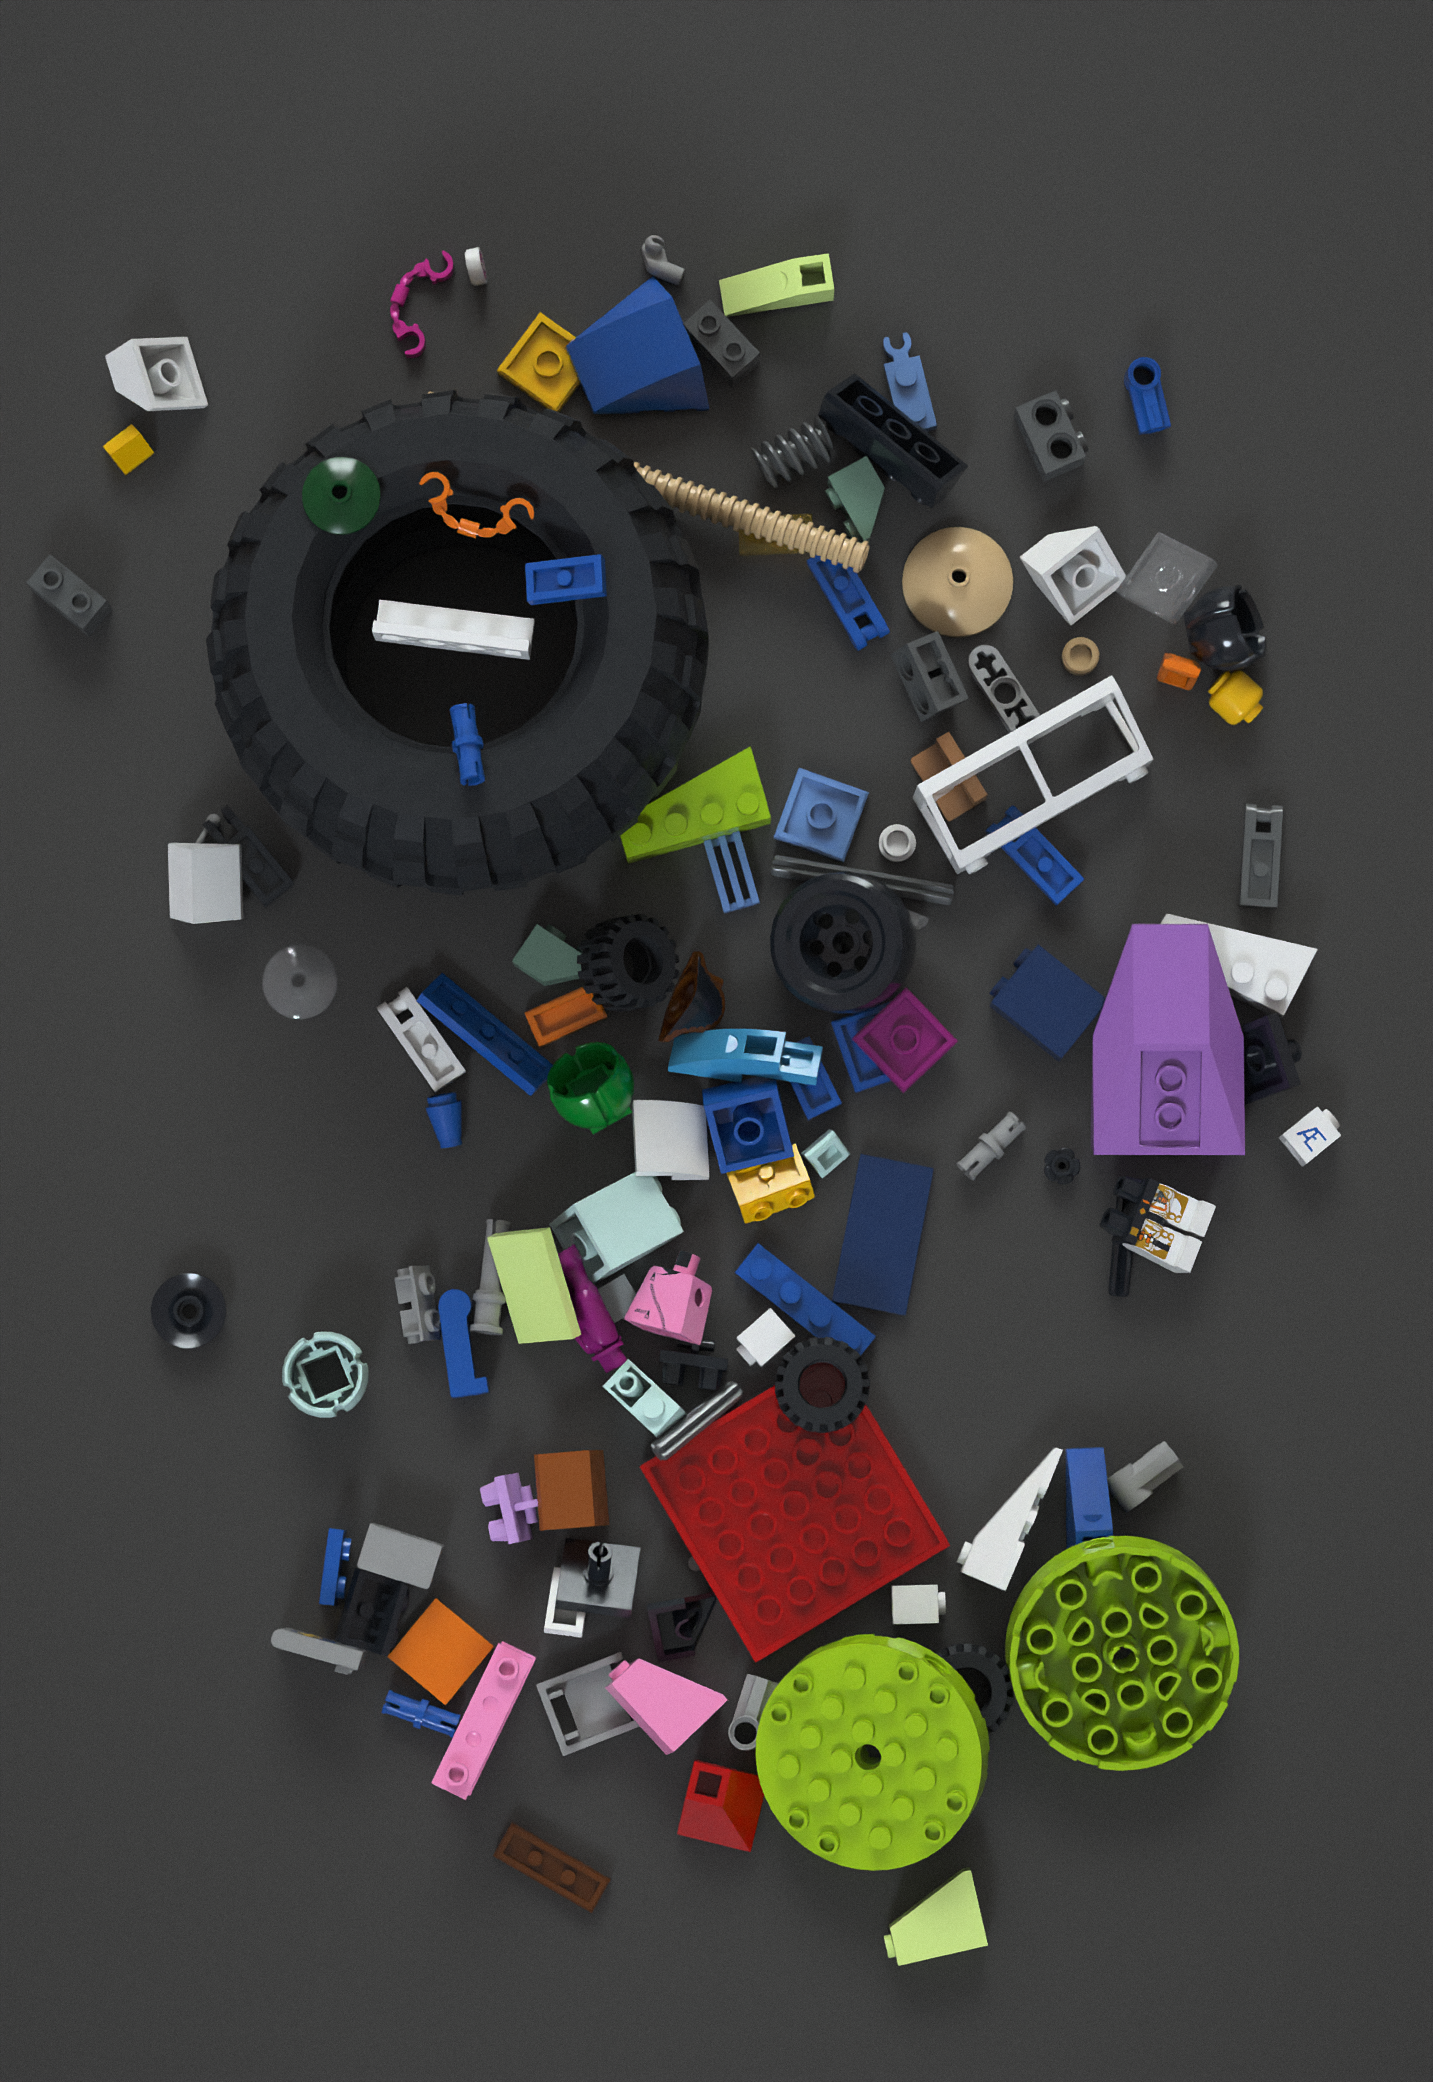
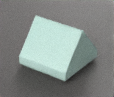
[801,1129,850,1178]

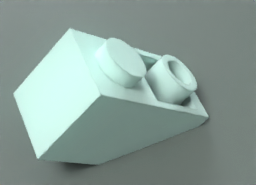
[603,1359,687,1438]

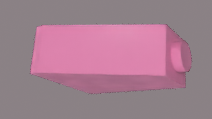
[605,1658,727,1755]

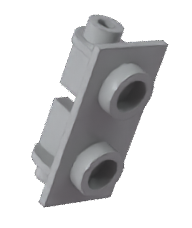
[394,1265,441,1344]

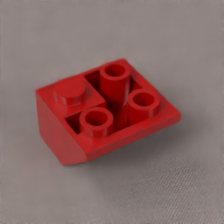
[677,1759,764,1852]

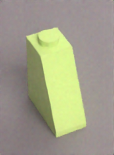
[884,1867,988,1966]

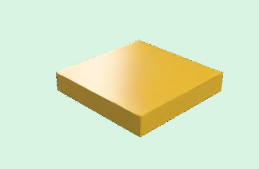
[497,312,580,412]

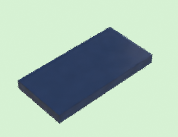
[832,1154,934,1316]

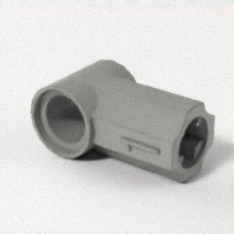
[1107,1441,1183,1513]
[728,1674,778,1751]

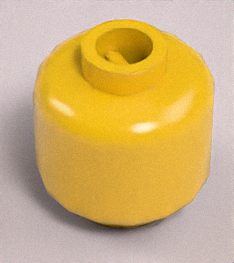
[1207,670,1263,725]

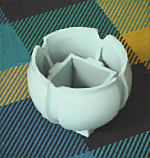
[282,1332,369,1418]

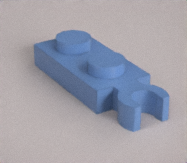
[883,332,937,431]

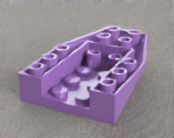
[1091,924,1245,1155]

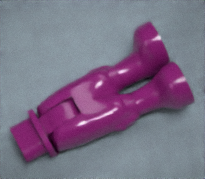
[558,1244,627,1373]

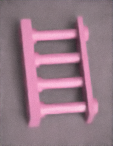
[431,1641,537,1800]

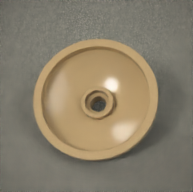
[902,527,1013,637]

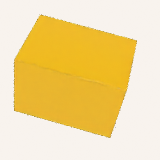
[103,424,154,476]

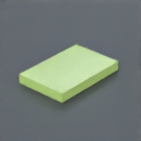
[487,1227,581,1344]

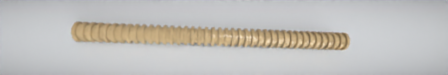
[427,391,870,573]

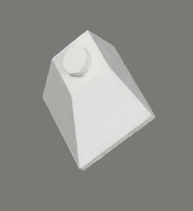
[105,337,208,411]
[1020,526,1128,625]

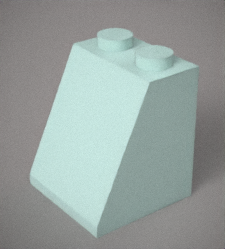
[549,1172,684,1284]

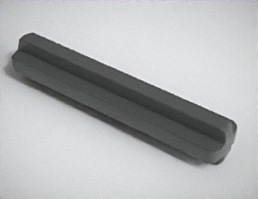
[651,1381,743,1460]

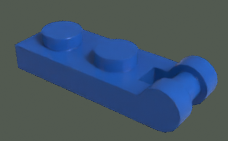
[806,555,890,651]
[985,805,1084,906]

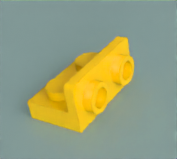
[726,1144,815,1223]

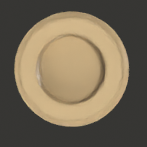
[1061,637,1099,676]

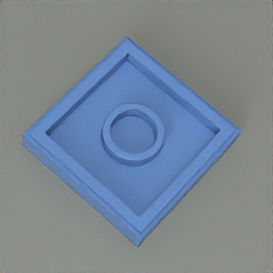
[774,768,869,863]

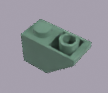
[825,456,885,544]
[512,924,582,986]

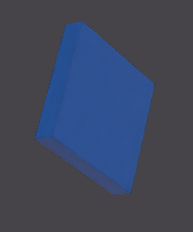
[831,1001,891,1093]

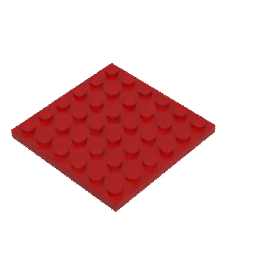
[639,1362,950,1663]

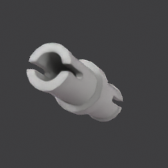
[956,1111,1026,1181]

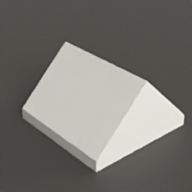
[168,843,243,924]

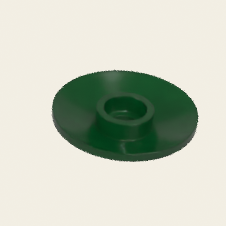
[302,457,381,535]

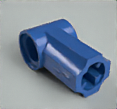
[1124,357,1171,435]

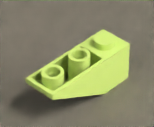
[719,253,834,317]

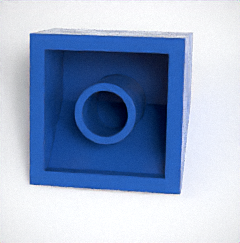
[702,1077,794,1174]

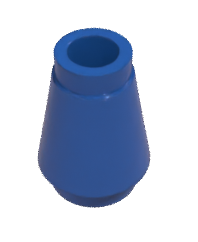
[425,1092,463,1148]

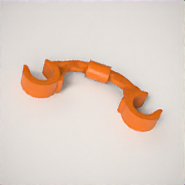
[419,472,535,539]

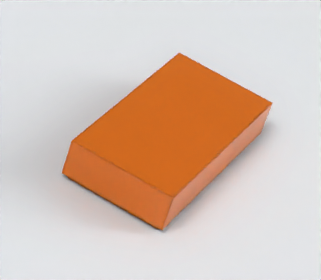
[524,987,608,1048]

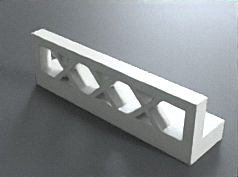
[372,600,535,660]

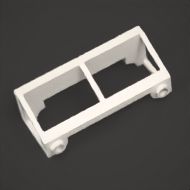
[913,675,1153,875]

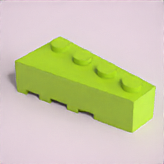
[620,746,771,864]

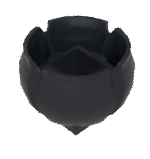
[1183,585,1266,671]

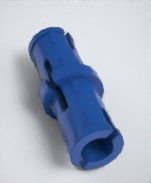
[450,703,485,786]
[381,1690,461,1738]

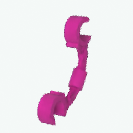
[390,250,454,358]

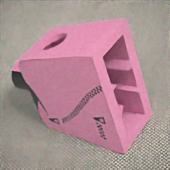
[624,1251,712,1345]

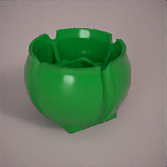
[547,1042,634,1134]

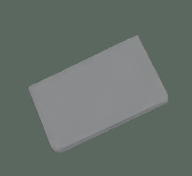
[357,1523,445,1589]

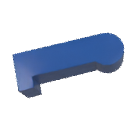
[438,1289,490,1398]

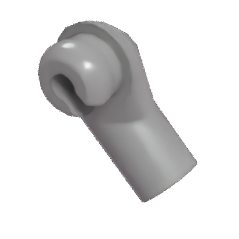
[641,235,685,286]

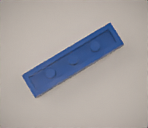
[417,973,553,1096]
[735,1243,876,1356]

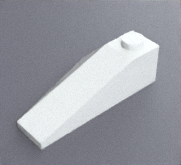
[957,1447,1063,1591]

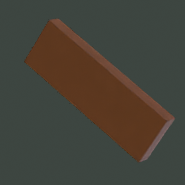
[493,1822,611,1913]

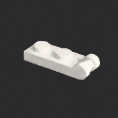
[376,987,466,1093]

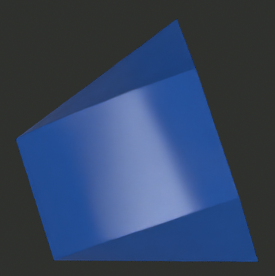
[565,276,710,414]

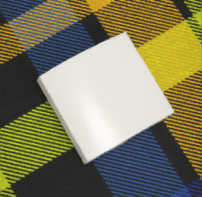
[632,1100,709,1180]

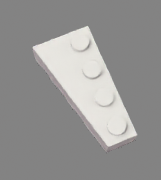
[1160,914,1318,1019]

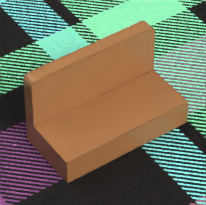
[911,732,988,822]

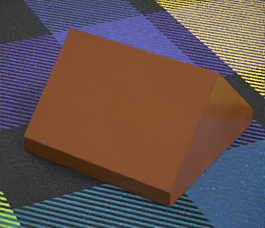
[534,1450,609,1531]

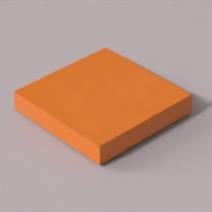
[387,1598,494,1705]

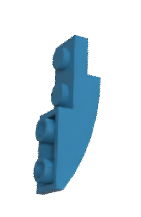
[668,1029,823,1086]

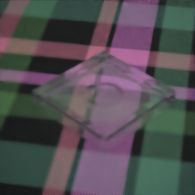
[1116,532,1218,625]

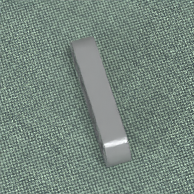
[968,645,1040,733]

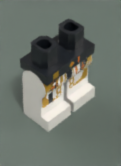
[1099,1176,1216,1273]

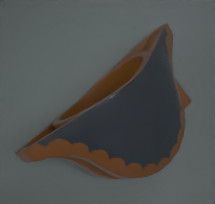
[658,951,725,1042]

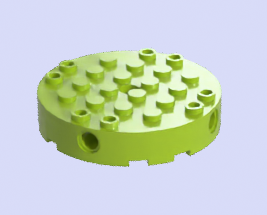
[1005,1536,1239,1771]
[756,1634,990,1871]

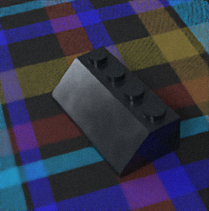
[818,373,968,508]

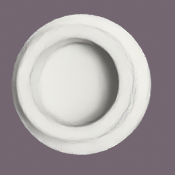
[879,824,916,862]

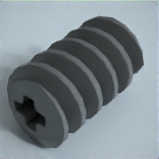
[751,416,833,488]

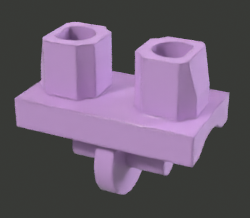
[480,1473,538,1544]

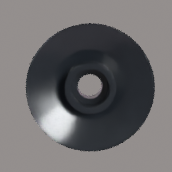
[151,1273,226,1349]

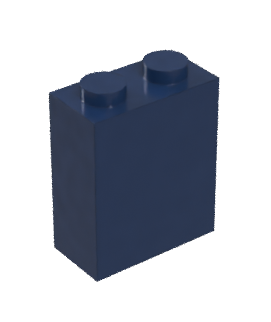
[989,944,1105,1062]

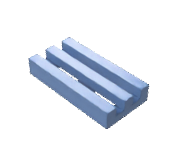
[703,831,760,914]

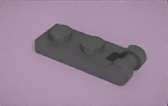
[1239,803,1283,909]

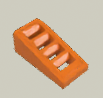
[1156,653,1201,691]

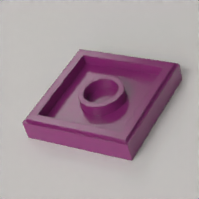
[852,987,958,1093]

